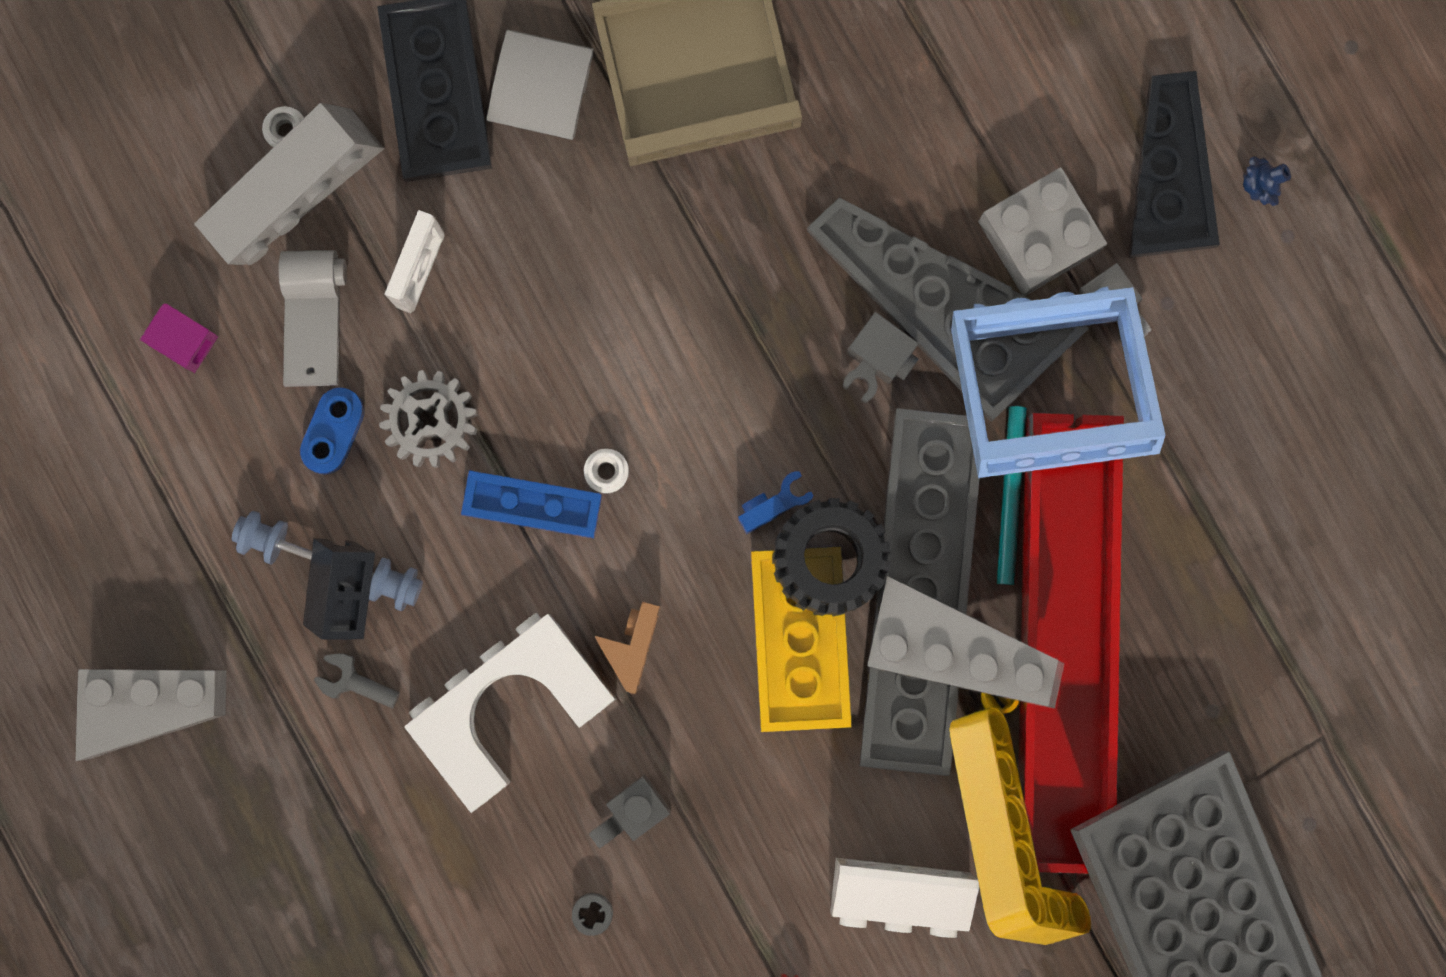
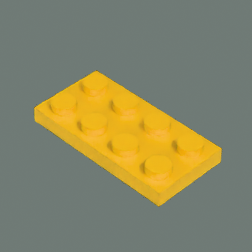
[751,547,851,732]

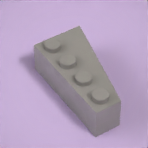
[194,103,385,265]
[867,576,1064,709]

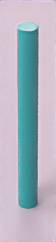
[997,406,1027,585]

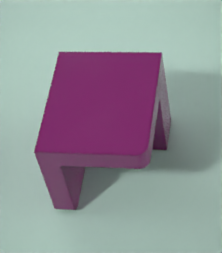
[140,304,219,374]

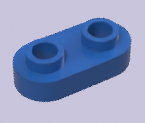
[300,388,365,475]

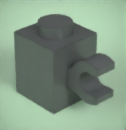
[842,312,919,403]
[589,775,671,849]

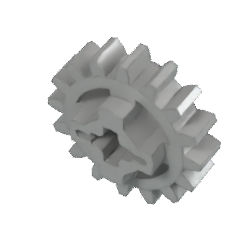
[379,370,478,468]

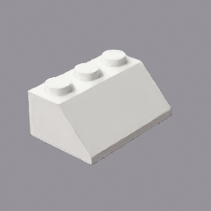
[830,858,979,938]

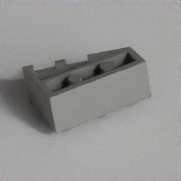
[76,669,226,761]

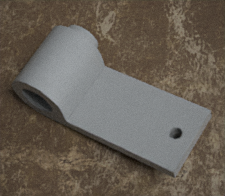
[279,250,347,387]

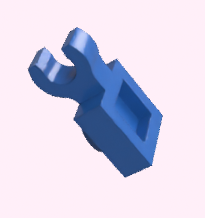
[738,471,814,535]

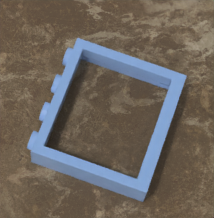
[951,286,1166,478]

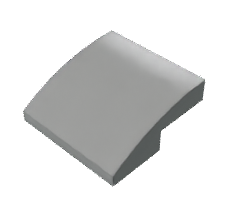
[486,29,594,140]

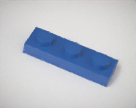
[461,471,602,539]

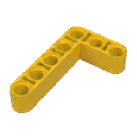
[949,707,1091,945]

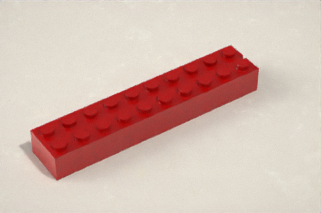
[1018,413,1124,874]

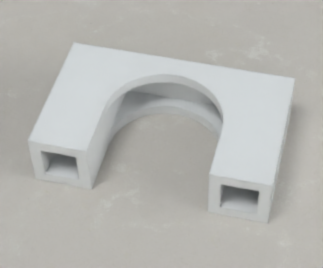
[404,613,617,813]

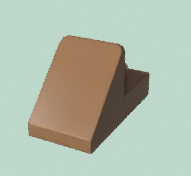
[595,602,661,694]

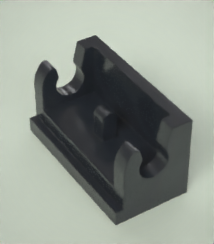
[303,538,375,640]

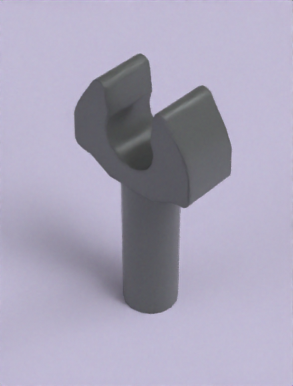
[314,654,400,709]

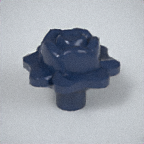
[1243,156,1291,206]

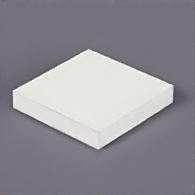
[385,210,445,313]

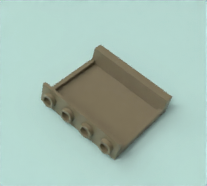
[592,0,802,167]

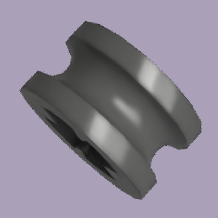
[571,893,613,936]

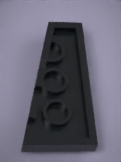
[1129,71,1220,258]

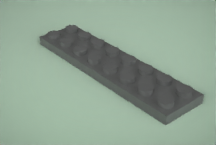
[859,408,986,776]

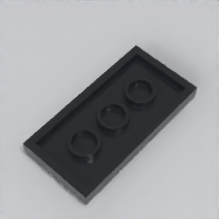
[377,0,493,182]

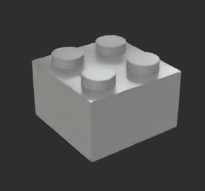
[978,167,1107,296]

